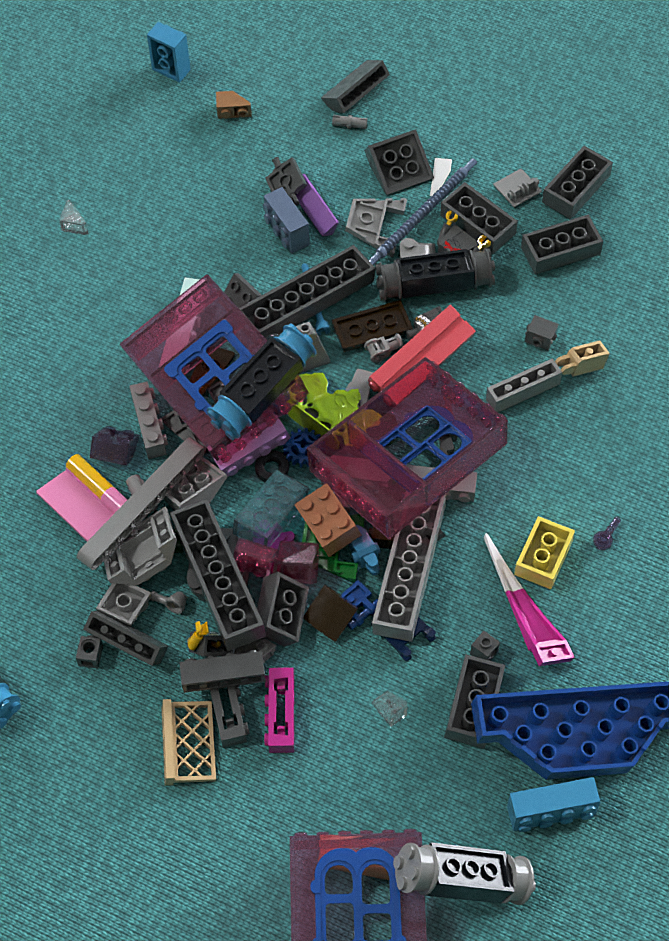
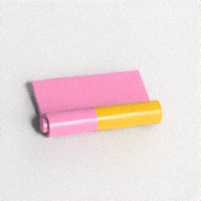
[36,454,128,542]

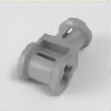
[364,333,404,363]

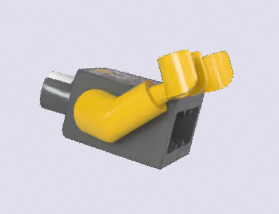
[187,621,235,656]

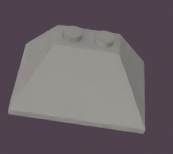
[104,506,177,585]

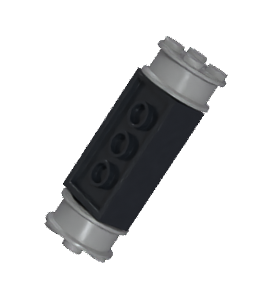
[393,842,536,905]

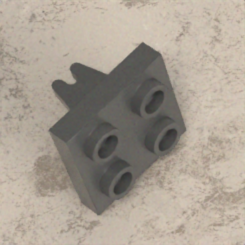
[218,273,261,319]

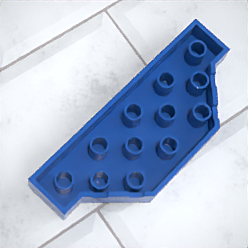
[471,681,669,780]

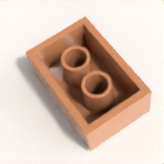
[294,483,362,557]

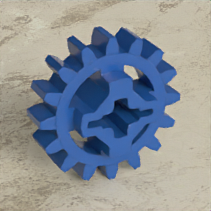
[283,428,324,468]

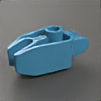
[349,525,381,576]

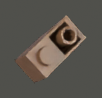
[216,91,252,119]

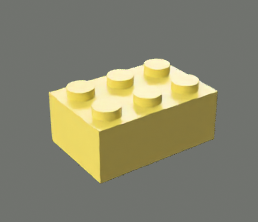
[514,516,575,589]

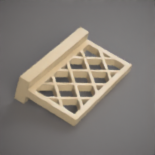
[161,699,216,786]

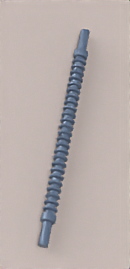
[368,158,477,265]

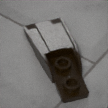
[184,345,235,398]

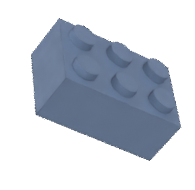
[263,187,310,254]

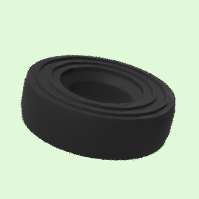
[255,450,289,484]

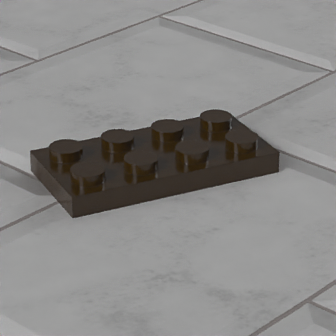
[332,300,413,352]

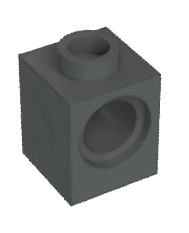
[470,631,500,661]
[76,635,103,669]

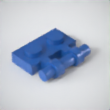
[341,580,378,630]

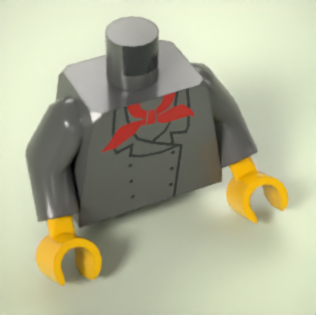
[437,211,491,253]

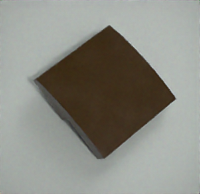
[303,584,358,642]

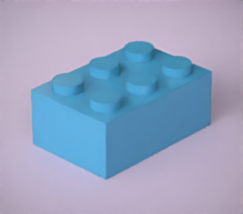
[147,22,191,83]

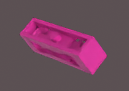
[264,668,294,753]

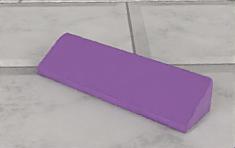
[296,174,339,236]

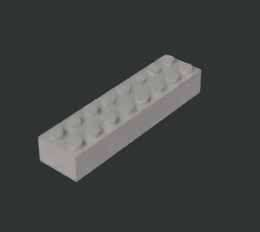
[372,487,446,642]

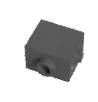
[524,315,559,351]

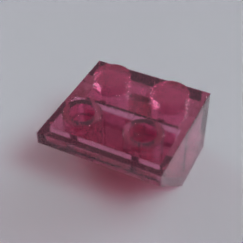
[233,538,278,578]
[273,541,320,584]

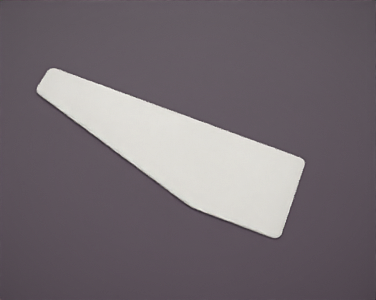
[430,158,452,196]

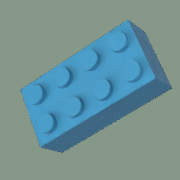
[507,777,600,832]

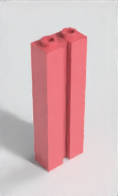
[368,304,476,408]

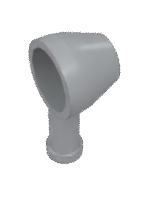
[150,591,187,614]

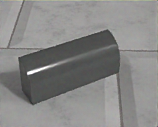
[321,60,390,113]

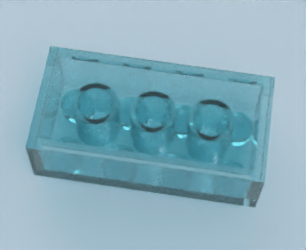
[233,470,309,552]

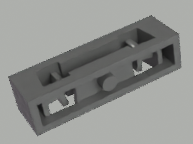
[210,685,250,748]

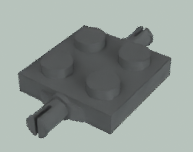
[265,157,307,206]

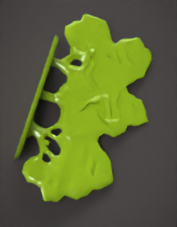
[282,373,381,449]

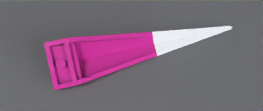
[484,534,575,666]

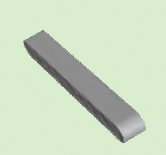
[77,437,206,570]

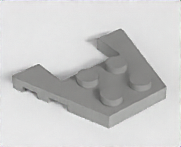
[345,198,407,257]

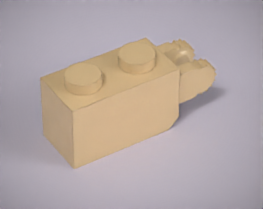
[555,340,610,376]

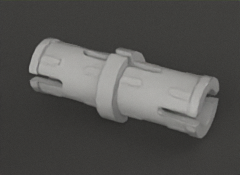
[332,115,367,129]

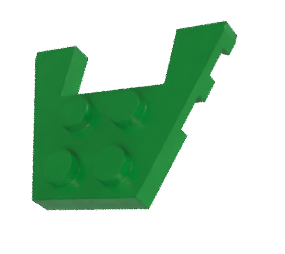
[299,511,366,583]

